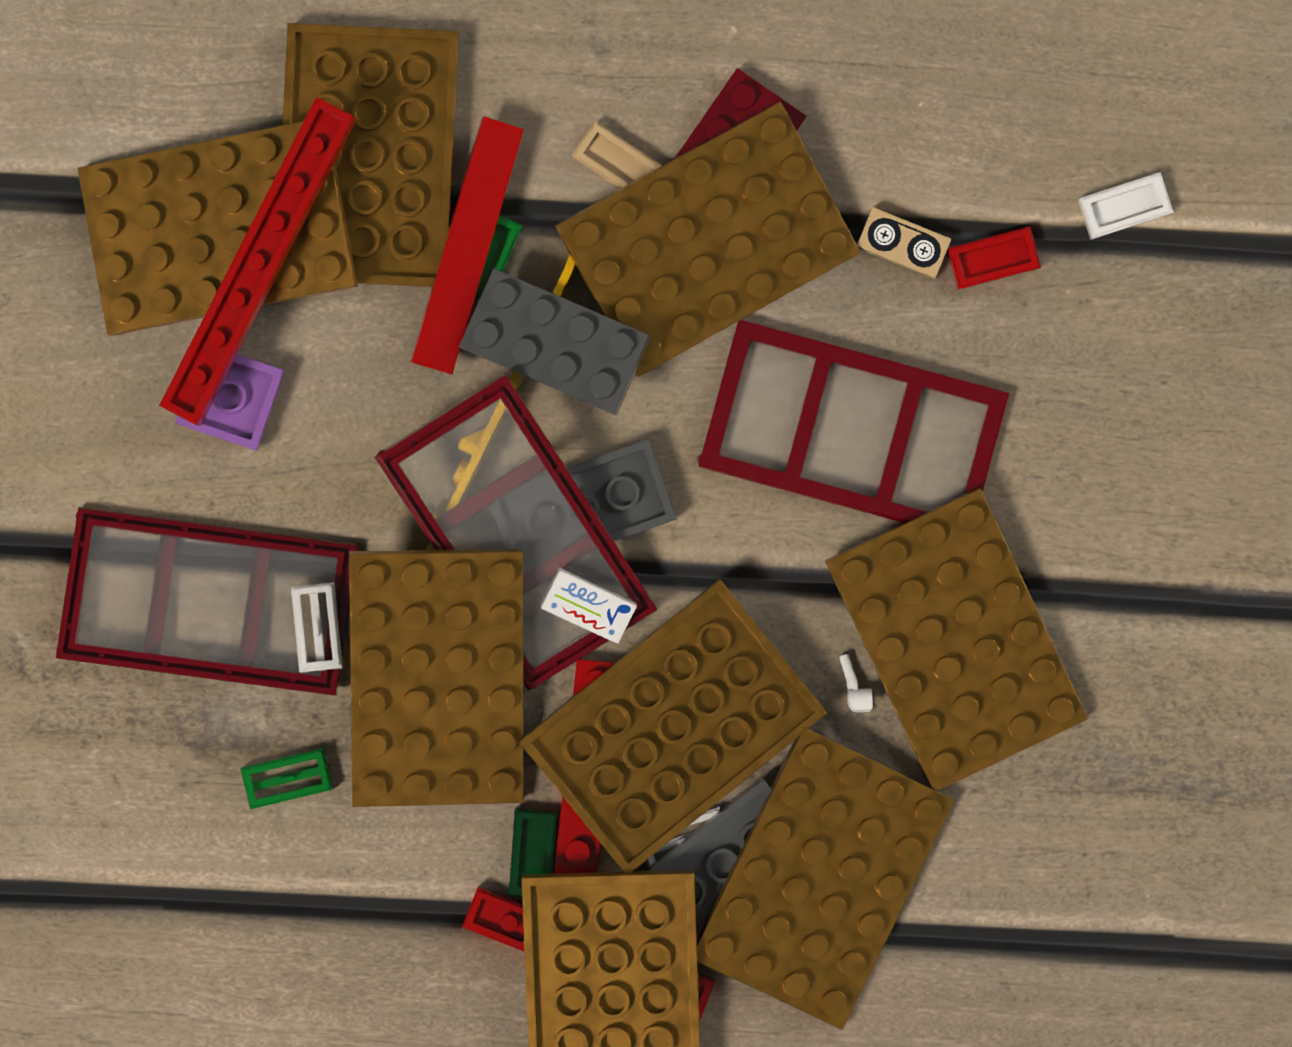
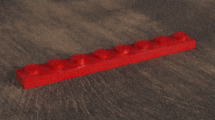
[159,97,358,426]

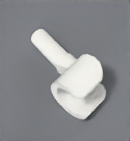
[839,654,873,712]

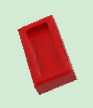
[947,227,1041,290]

